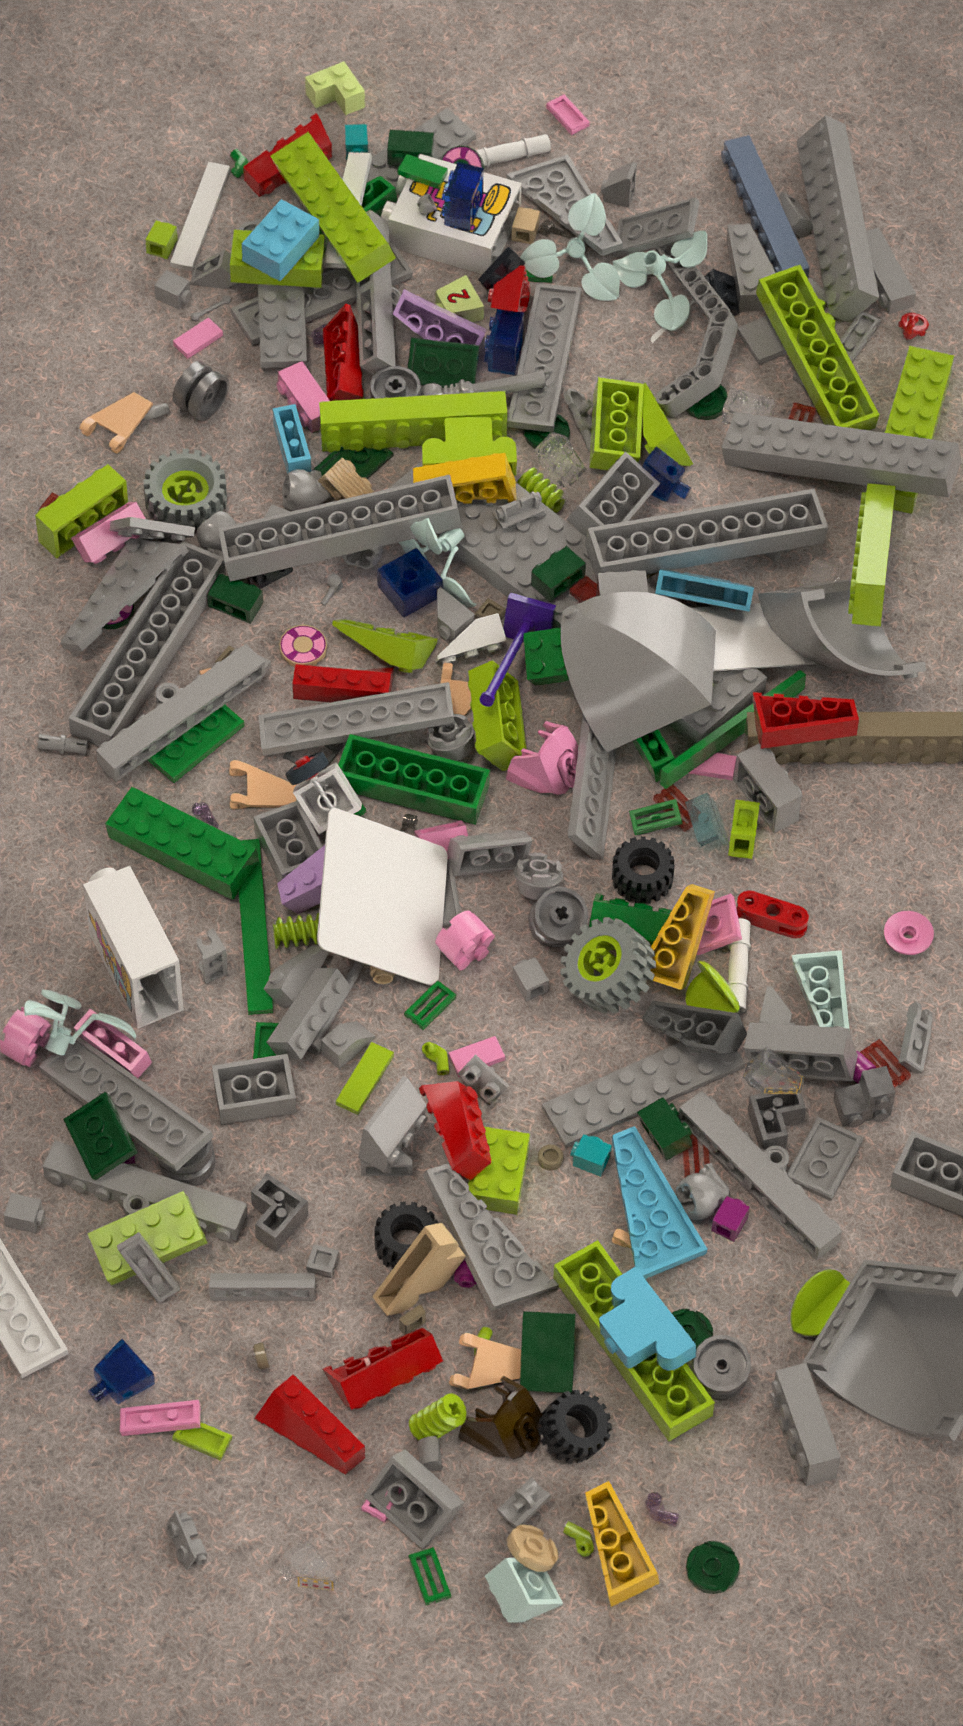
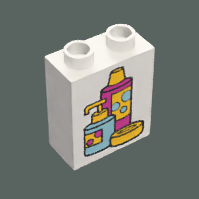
[381,154,521,274]
[83,866,184,1029]

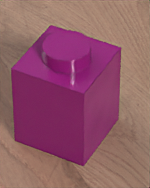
[711,1196,750,1242]

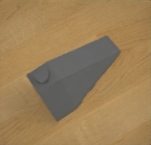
[642,1001,747,1054]

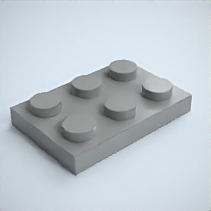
[110,517,195,543]

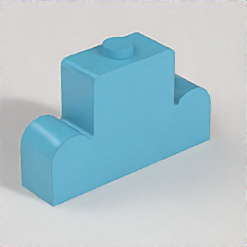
[655,569,754,612]
[599,1267,696,1370]

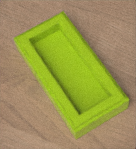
[172,1422,232,1461]

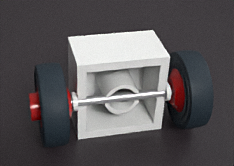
[285,752,363,839]

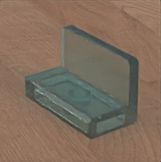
[685,793,730,847]

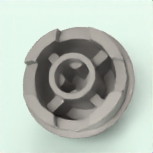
[427,714,474,761]
[514,853,563,900]

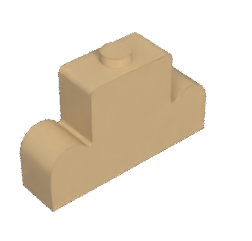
[372,1223,466,1316]

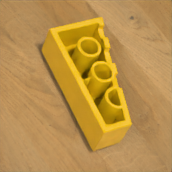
[413,453,516,504]
[650,884,715,990]
[585,1481,660,1607]

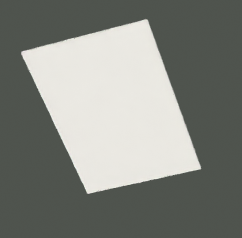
[691,603,815,671]

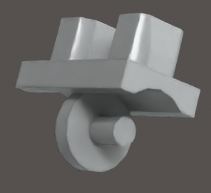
[458,1054,509,1105]
[498,1477,551,1528]

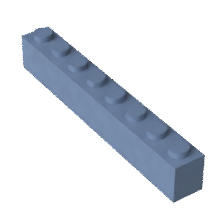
[721,135,810,278]

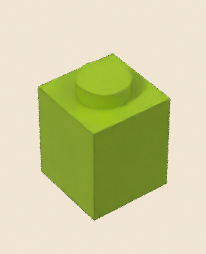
[145,220,178,259]

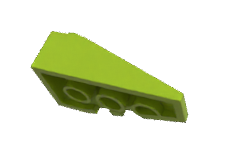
[643,382,693,466]
[332,619,438,673]

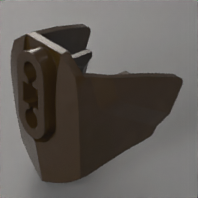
[458,1375,543,1459]

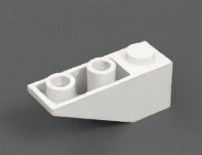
[434,613,506,664]

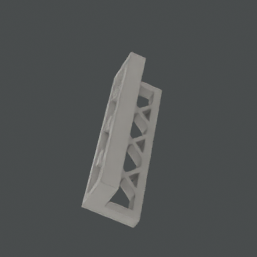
[209,1273,315,1301]

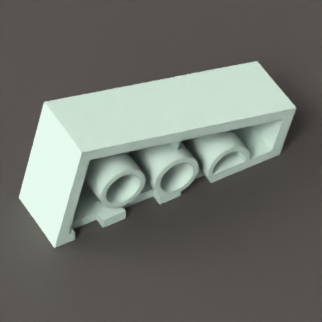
[792,950,850,1031]

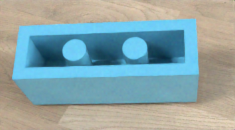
[273,404,311,474]

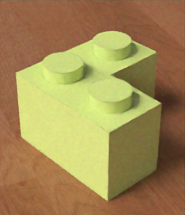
[305,62,365,115]

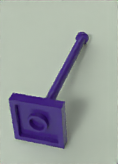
[479,593,556,707]

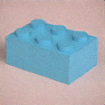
[242,199,319,281]

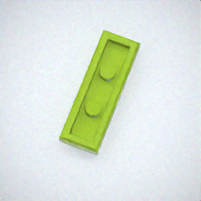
[336,1042,394,1115]

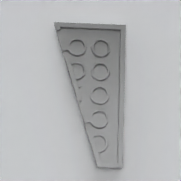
[506,155,623,256]
[60,538,189,652]
[423,1163,559,1311]

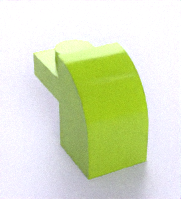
[728,799,760,859]

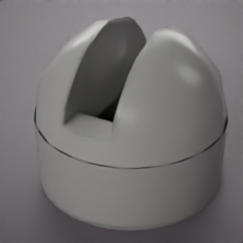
[417,193,436,214]

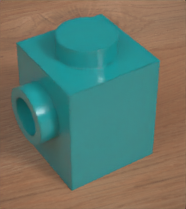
[345,124,368,160]
[570,1134,612,1177]

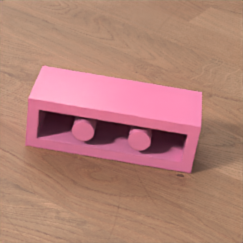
[276,361,330,433]
[71,502,146,564]
[74,1009,152,1078]

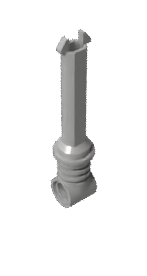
[421,367,555,396]

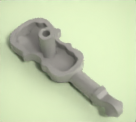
[564,388,594,451]

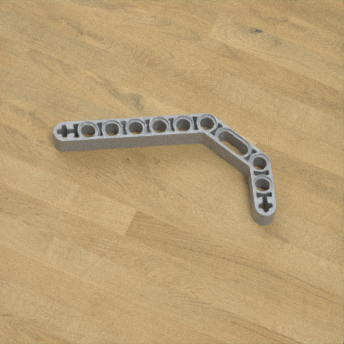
[655,242,738,417]

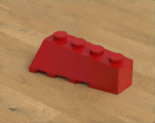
[243,113,332,197]
[488,265,531,312]
[323,303,364,401]
[292,664,394,703]
[753,692,859,749]
[419,1081,492,1181]
[323,1328,443,1410]
[254,1374,365,1475]

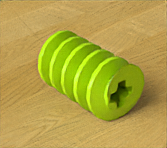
[516,467,565,513]
[273,913,319,949]
[409,1393,467,1441]

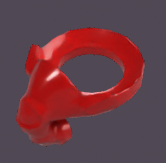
[898,313,929,340]

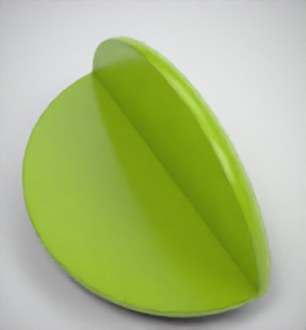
[685,960,740,1013]
[790,1269,850,1336]

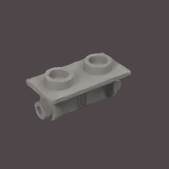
[492,491,545,529]
[166,1511,207,1570]

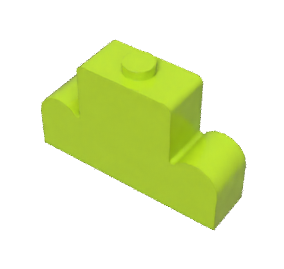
[422,417,517,476]

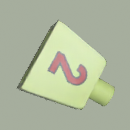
[435,275,484,322]

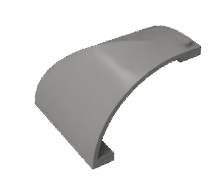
[758,579,926,679]
[561,591,716,752]
[803,1260,963,1442]

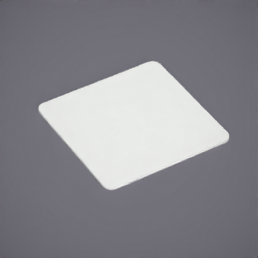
[317,808,448,986]

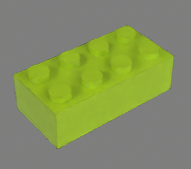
[230,229,325,288]
[589,377,644,470]
[35,464,128,559]
[468,660,527,771]
[87,1191,207,1285]

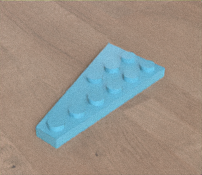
[612,1126,707,1279]

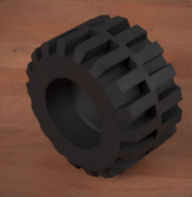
[612,836,675,904]
[374,1201,438,1270]
[538,1390,612,1464]

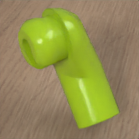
[563,1521,594,1557]

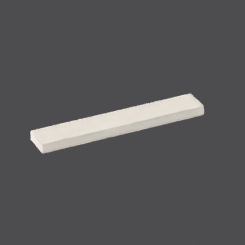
[323,153,372,268]
[170,162,230,271]

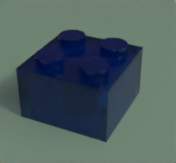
[441,162,484,231]
[484,309,524,376]
[377,548,443,618]

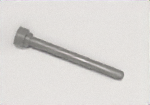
[307,961,365,1055]

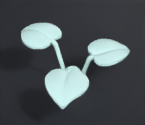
[520,193,620,301]
[613,231,707,331]
[398,518,477,607]
[24,989,136,1055]

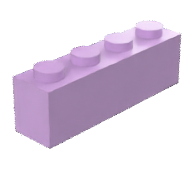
[393,289,486,345]

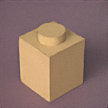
[512,207,540,244]

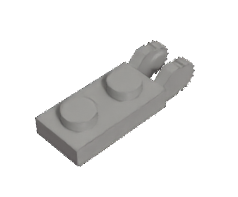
[898,1002,933,1074]

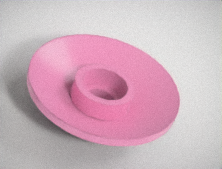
[884,911,934,955]

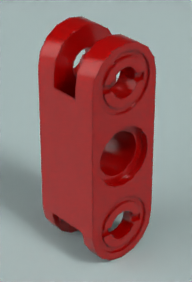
[736,890,809,939]

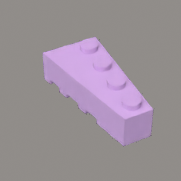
[277,845,325,914]

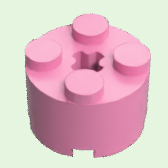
[435,911,495,971]
[0,1007,51,1067]

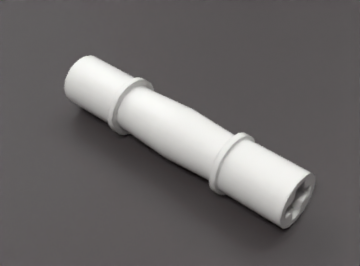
[476,134,551,167]
[728,919,751,1015]

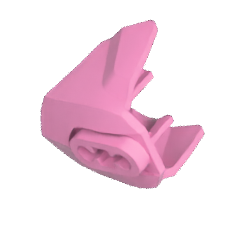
[506,721,578,795]

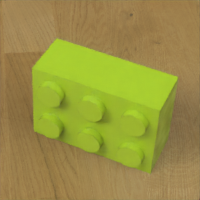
[468,1127,530,1215]

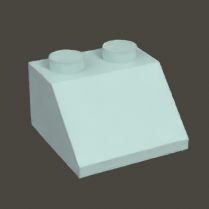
[485,1558,563,1623]

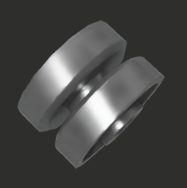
[172,361,230,421]
[370,366,421,399]
[528,887,588,947]
[158,1139,216,1186]
[691,1335,751,1400]

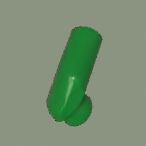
[230,149,249,178]

